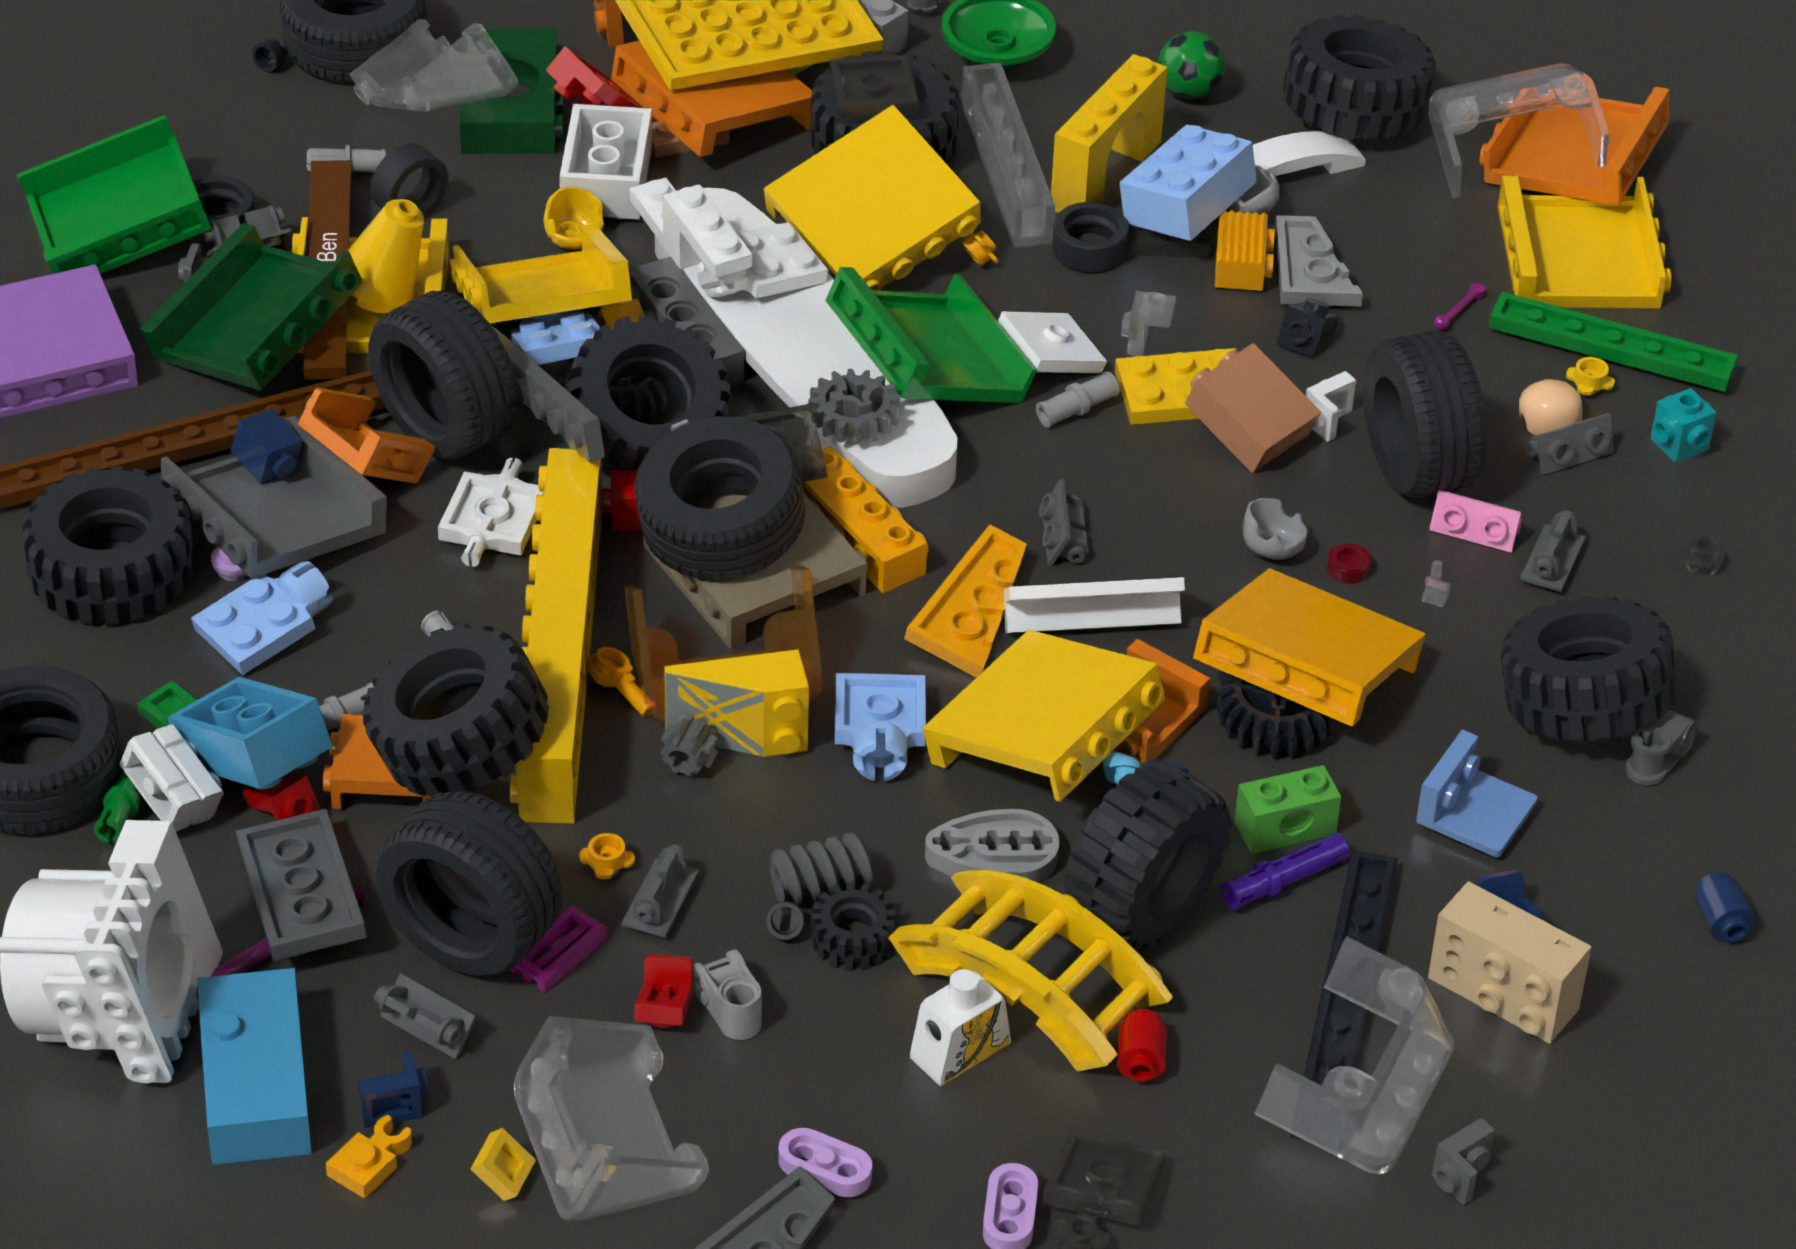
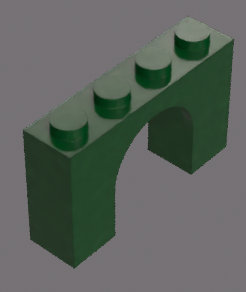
[460,29,565,154]

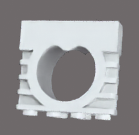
[0,820,223,1083]

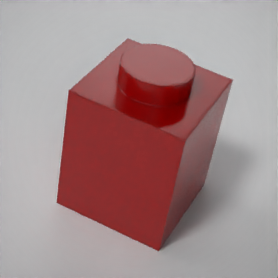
[602,470,642,531]

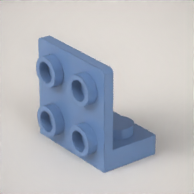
[1416,729,1537,857]

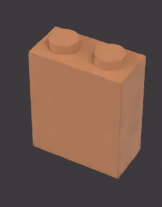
[1185,343,1322,474]

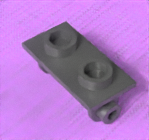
[203,205,291,257]
[1526,413,1614,475]
[1039,478,1089,567]
[1520,510,1586,592]
[622,844,699,938]
[374,973,477,1059]

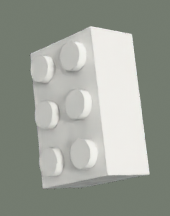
[560,104,652,219]

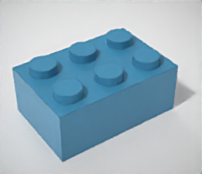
[167,677,333,789]

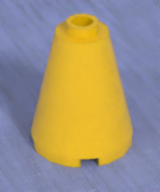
[348,199,424,314]

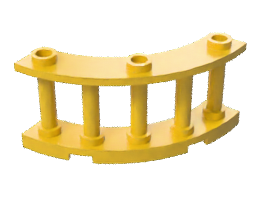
[888,870,1173,1072]

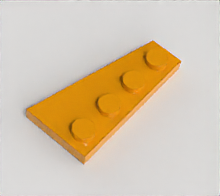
[904,524,1027,678]

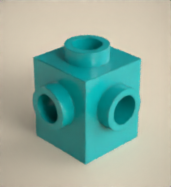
[1650,388,1717,463]

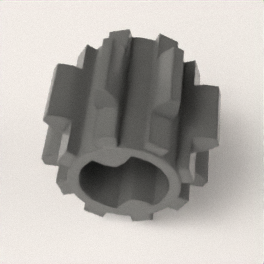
[660,715,718,776]

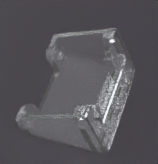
[349,19,518,112]
[514,1016,710,1221]

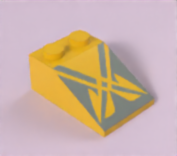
[664,649,809,757]

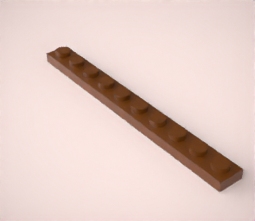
[0,370,386,509]

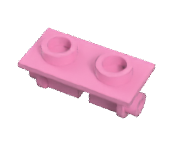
[1429,490,1523,553]

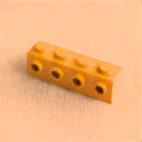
[798,446,929,594]

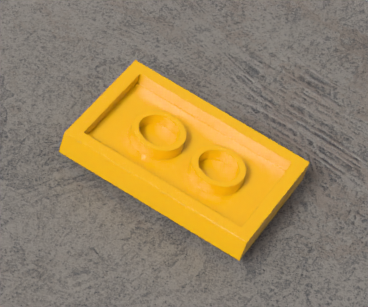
[1115,348,1237,425]

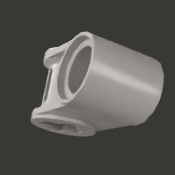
[693,949,762,1040]

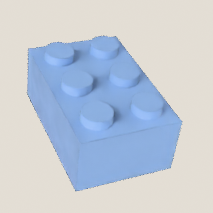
[1119,124,1257,241]

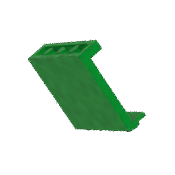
[16,115,212,274]
[825,267,1037,403]

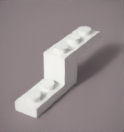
[629,177,752,278]

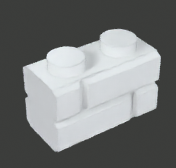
[119,724,224,831]

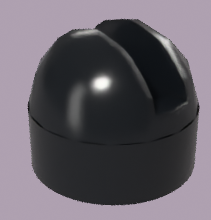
[252,39,286,72]
[766,901,804,940]

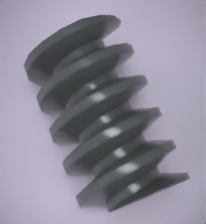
[770,832,874,905]

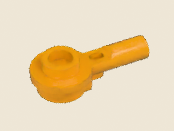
[586,647,657,718]

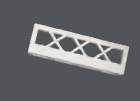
[1003,577,1185,634]

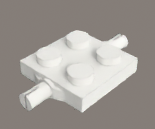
[438,458,544,567]

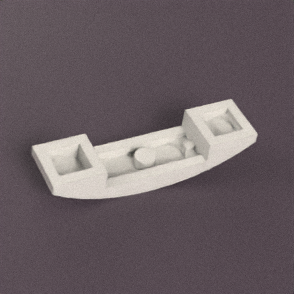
[1253,131,1366,177]

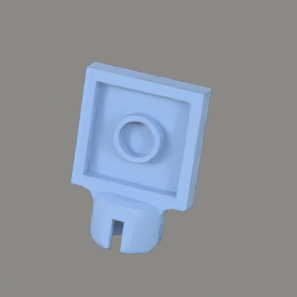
[509,311,600,365]
[191,561,333,675]
[835,673,926,781]

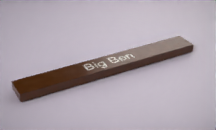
[303,160,352,380]

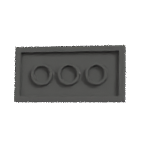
[235,809,367,961]

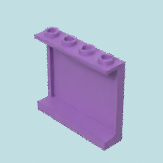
[0,264,138,418]

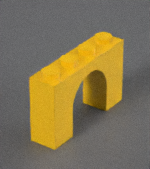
[1050,54,1167,213]

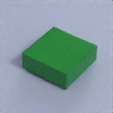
[137,680,197,729]

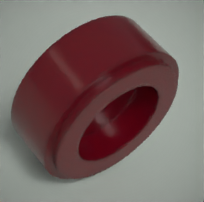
[1327,543,1371,584]

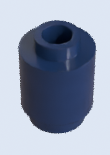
[1696,872,1756,942]

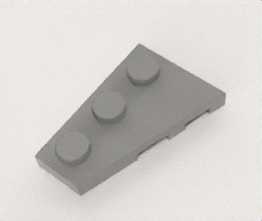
[1275,215,1363,306]

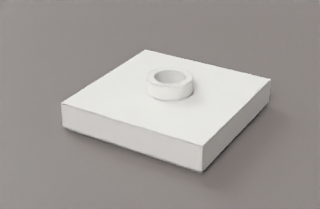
[998,311,1107,373]

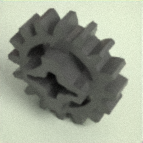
[808,369,900,444]

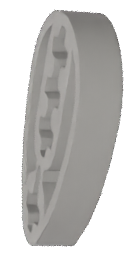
[925,809,1059,883]

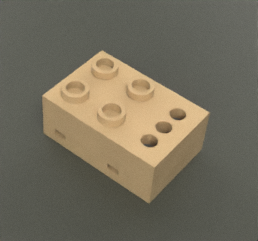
[1428,881,1592,1044]

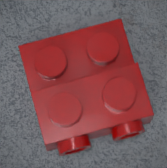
[546,46,642,108]

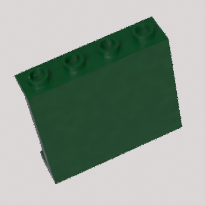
[140,223,363,391]

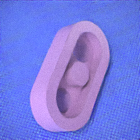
[778,1128,872,1197]
[983,1163,1038,1249]

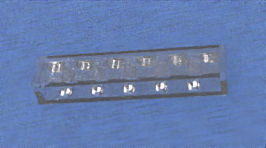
[961,63,1055,248]

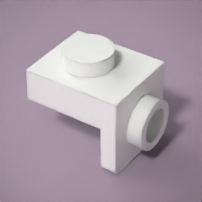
[1306,371,1356,442]

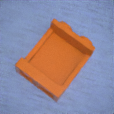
[298,388,436,484]
[1113,639,1210,764]
[323,714,429,810]

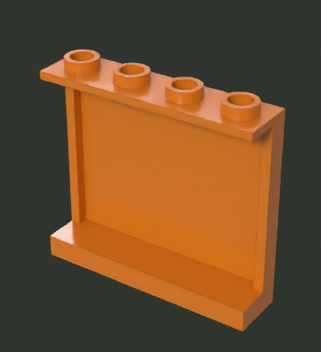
[611,41,812,157]
[1479,68,1670,205]

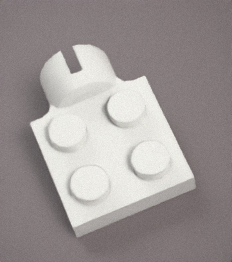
[696,222,828,299]

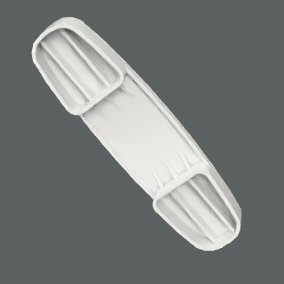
[655,188,958,508]

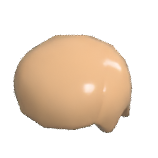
[1519,379,1583,435]

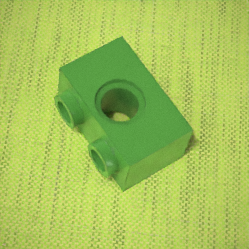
[1234,765,1341,854]

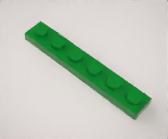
[1488,292,1738,392]

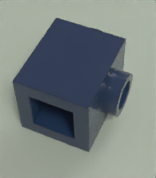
[231,409,303,484]

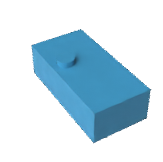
[197,968,312,1165]

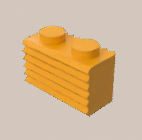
[1214,210,1275,291]

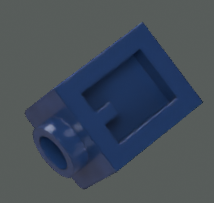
[358,1051,429,1128]

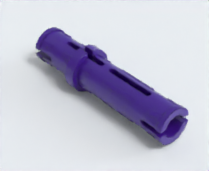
[1221,833,1350,910]

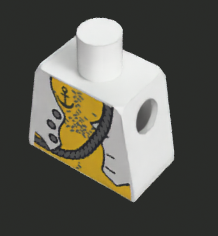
[910,969,1011,1087]

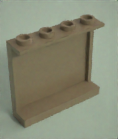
[643,488,869,650]

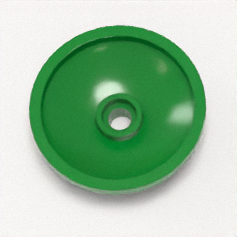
[942,0,1056,67]

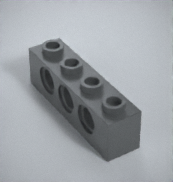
[629,256,744,387]

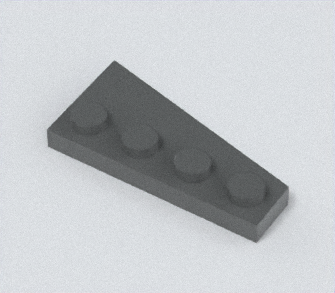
[694,1166,835,1249]

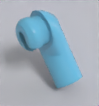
[1103,751,1141,786]

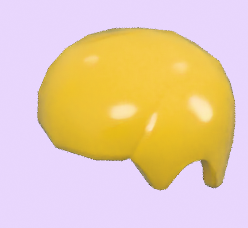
[543,186,604,251]

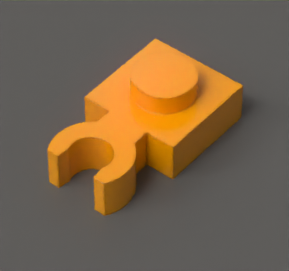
[326,1115,413,1199]

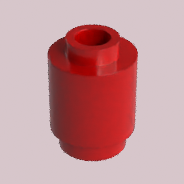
[1117,1009,1167,1082]

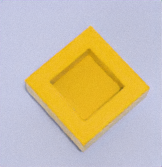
[471,1128,536,1201]

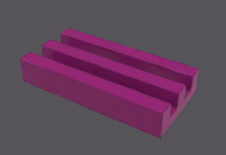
[510,905,607,993]

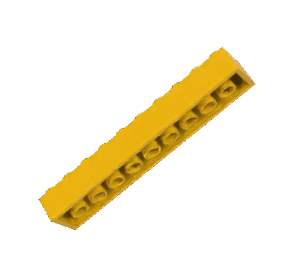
[510,448,603,824]

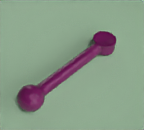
[1434,283,1486,331]

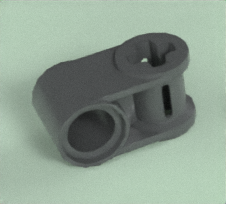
[1625,709,1698,785]

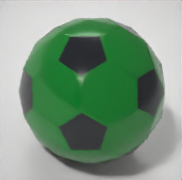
[1157,31,1226,100]

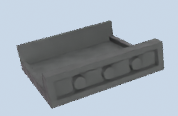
[160,415,387,579]

